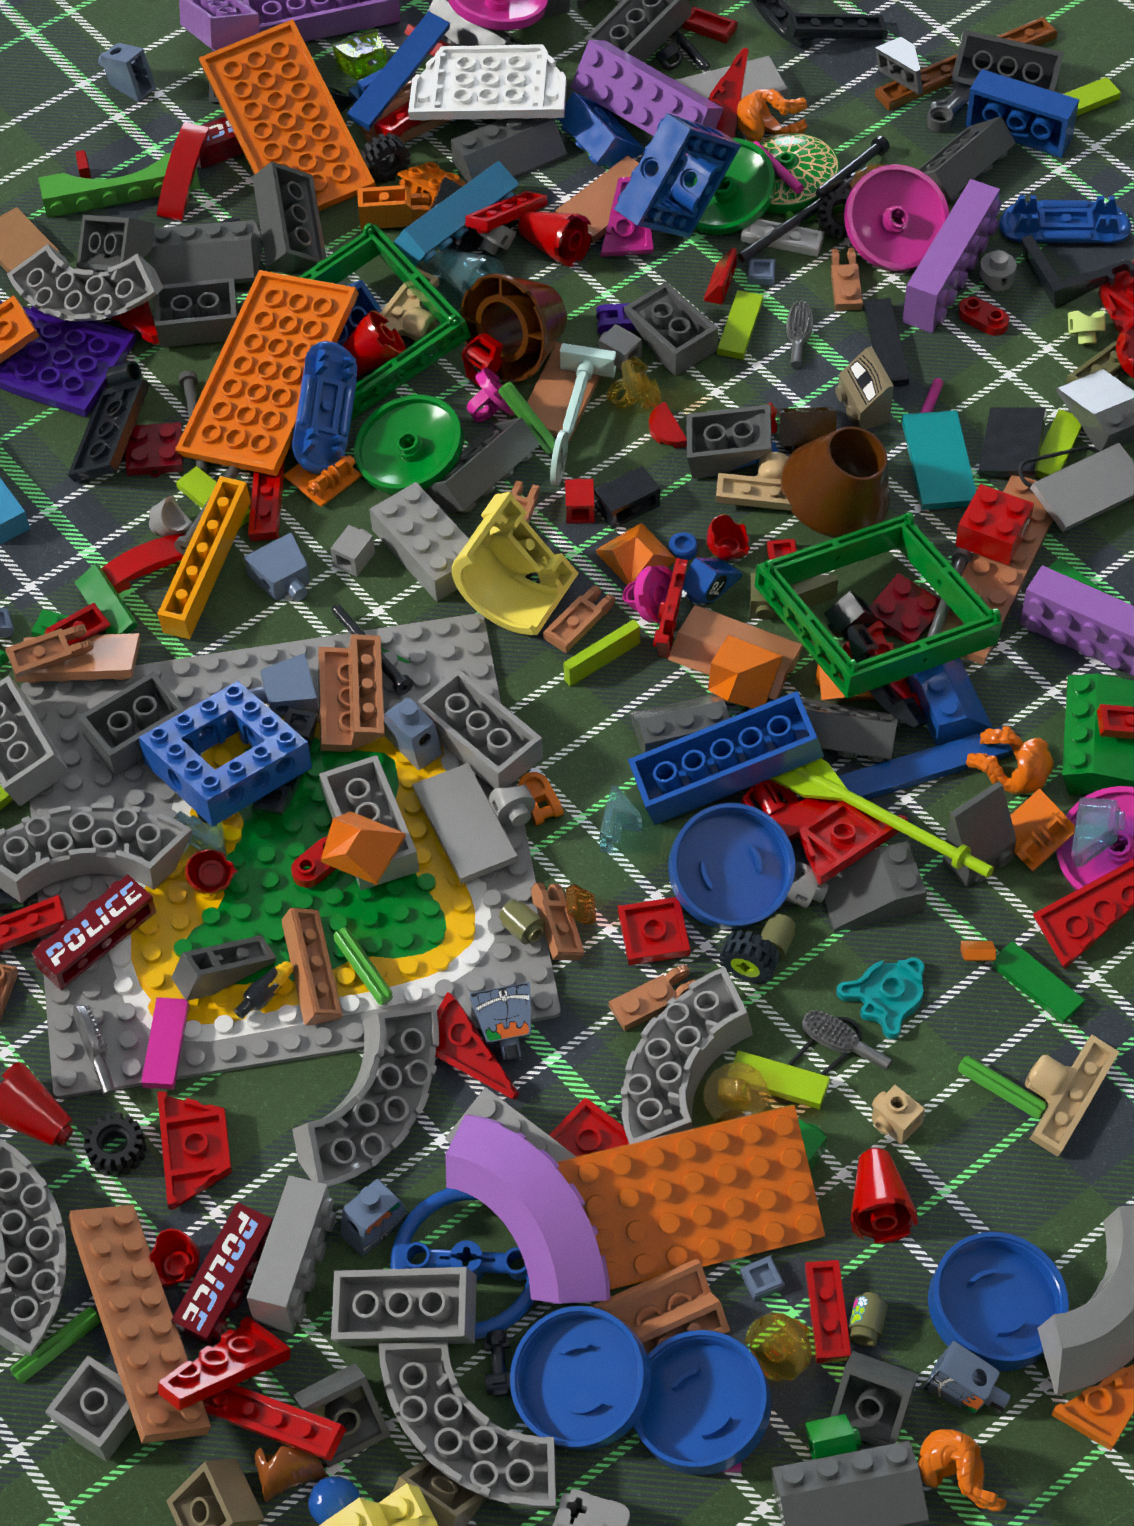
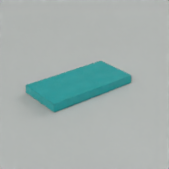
[901,410,976,510]

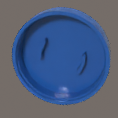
[668,803,795,930]
[928,1232,1069,1371]
[510,1306,651,1451]
[634,1330,772,1475]

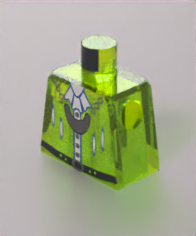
[332,29,388,80]

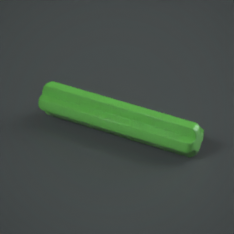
[498,382,556,455]
[334,927,393,1005]
[958,1056,1047,1119]
[10,1307,101,1383]

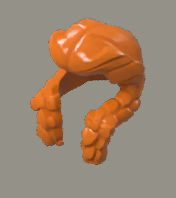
[737,88,808,143]
[966,726,1054,795]
[918,1429,1007,1512]

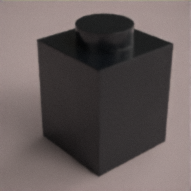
[824,591,878,640]

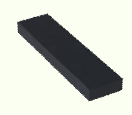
[786,14,888,39]
[863,298,909,387]

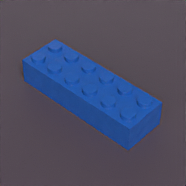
[628,691,824,825]

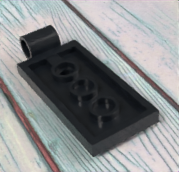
[68,361,150,482]

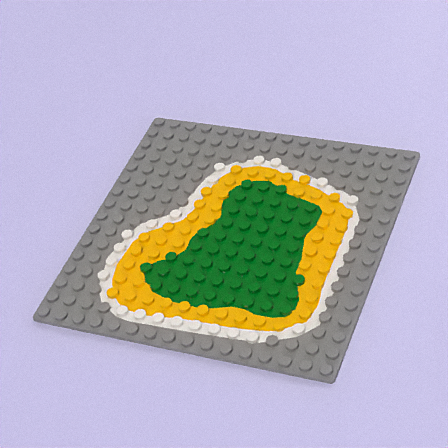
[21,613,561,1099]

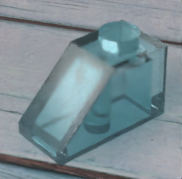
[1071,797,1125,867]

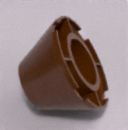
[460,273,567,382]
[781,426,890,538]

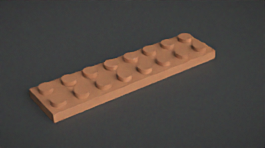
[941,475,1054,665]
[68,1205,211,1444]

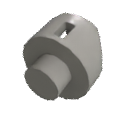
[477,225,516,255]
[979,250,1017,292]
[149,496,192,537]
[488,784,536,826]
[785,862,828,908]

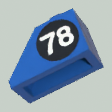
[683,557,743,604]

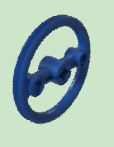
[390,1188,535,1340]

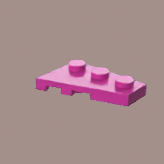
[600,177,653,257]

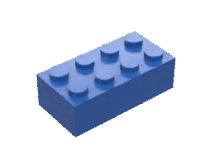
[965,69,1079,158]

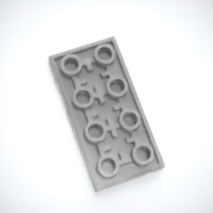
[675,56,788,99]
[1030,443,1134,532]
[412,763,518,884]

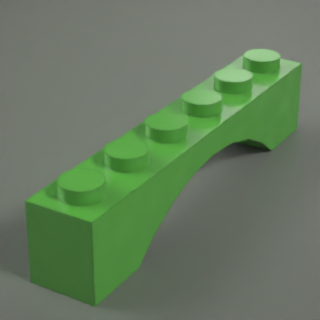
[38,153,201,218]

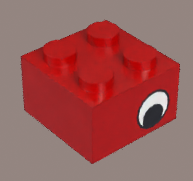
[955,484,1034,566]

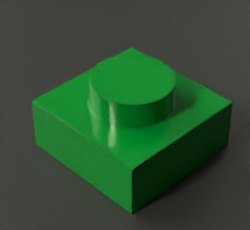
[31,609,69,637]

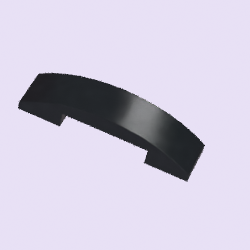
[751,0,816,46]
[848,624,929,727]
[252,707,318,815]

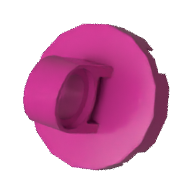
[467,367,515,422]
[622,566,673,623]

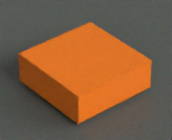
[960,941,996,961]

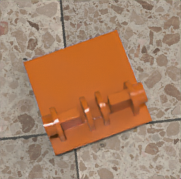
[397,162,467,206]
[284,455,362,507]
[1010,788,1079,872]

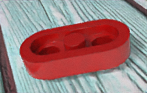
[958,296,1009,336]
[291,836,336,888]

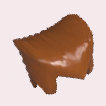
[255,1446,327,1502]

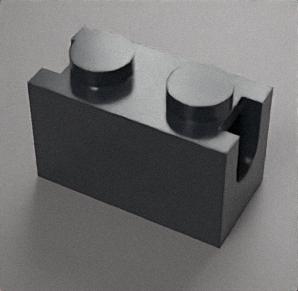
[594,466,660,530]

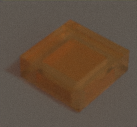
[566,884,596,925]

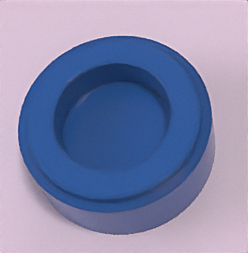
[669,532,698,560]

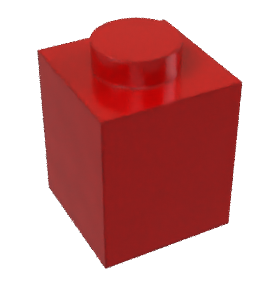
[565,478,595,524]

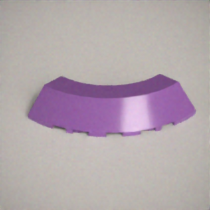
[446,1114,611,1304]

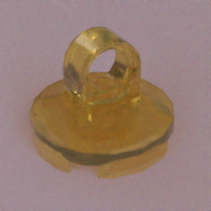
[607,356,661,410]
[703,1062,770,1120]
[745,1312,812,1382]

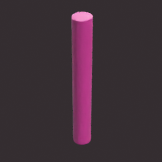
[753,141,804,194]
[920,378,944,413]

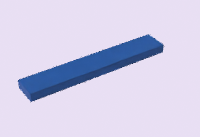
[347,11,450,131]
[838,726,1013,800]

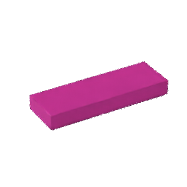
[141,997,190,1090]

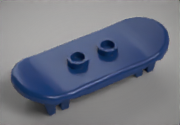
[999,195,1131,244]
[292,341,358,474]

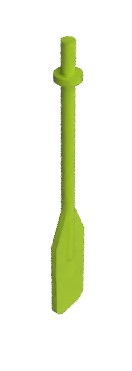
[770,758,994,878]

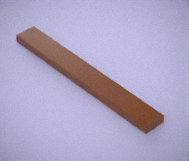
[875,17,1057,111]

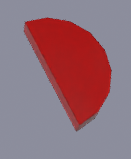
[649,402,687,448]

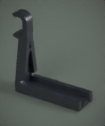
[1022,235,1134,309]

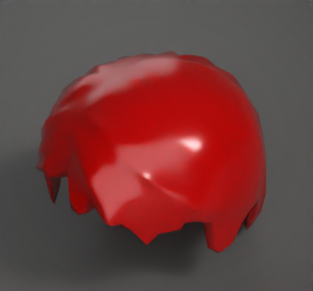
[707,514,750,561]
[185,849,238,895]
[149,1228,200,1287]

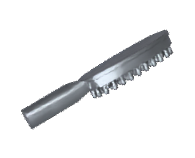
[786,300,813,369]
[73,1004,116,1096]
[802,1010,893,1071]

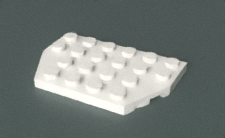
[408,44,567,121]

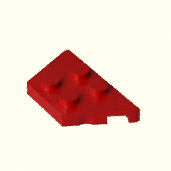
[1098,260,1134,334]
[799,801,908,885]
[157,1091,232,1210]

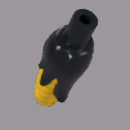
[234,961,293,1019]

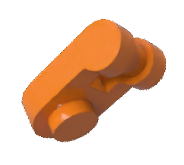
[518,772,564,826]

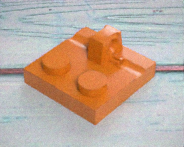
[0,295,39,363]

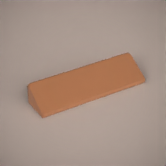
[282,908,343,1026]

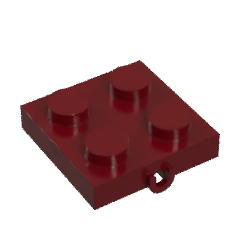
[126,422,183,478]
[869,573,940,645]

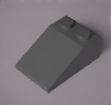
[624,282,718,376]
[1056,369,1134,452]
[686,404,772,479]
[942,781,1017,888]
[823,841,927,932]

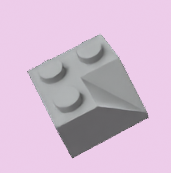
[45,1356,135,1462]

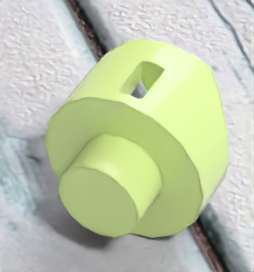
[1068,310,1106,345]

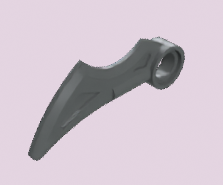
[927,81,972,133]

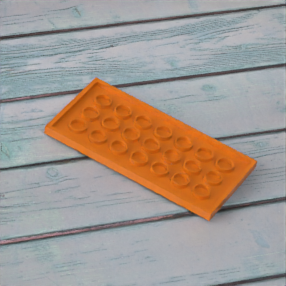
[199,19,376,211]
[175,270,359,476]
[557,1105,825,1290]

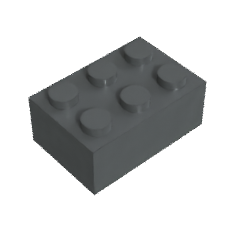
[154,278,239,348]
[78,671,186,776]

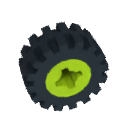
[719,931,780,984]

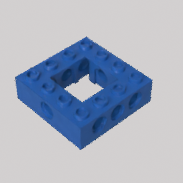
[614,113,741,238]
[138,681,312,827]

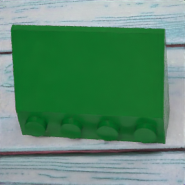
[1062,673,1134,795]

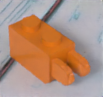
[357,185,432,230]

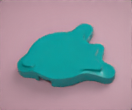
[836,957,925,1039]

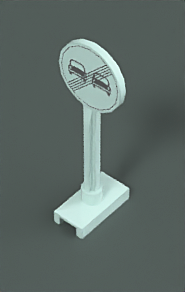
[550,343,616,486]

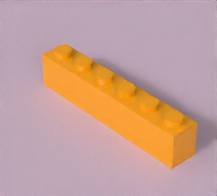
[157,476,251,640]

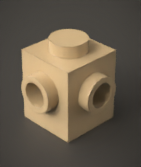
[871,1085,925,1145]

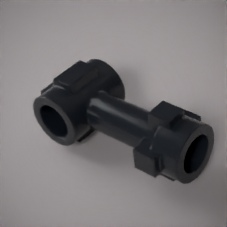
[484,1330,511,1398]

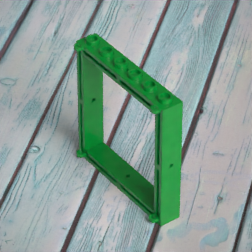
[298,223,471,420]
[754,512,1002,699]

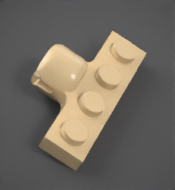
[380,267,440,341]
[715,452,793,511]
[1025,1034,1119,1157]

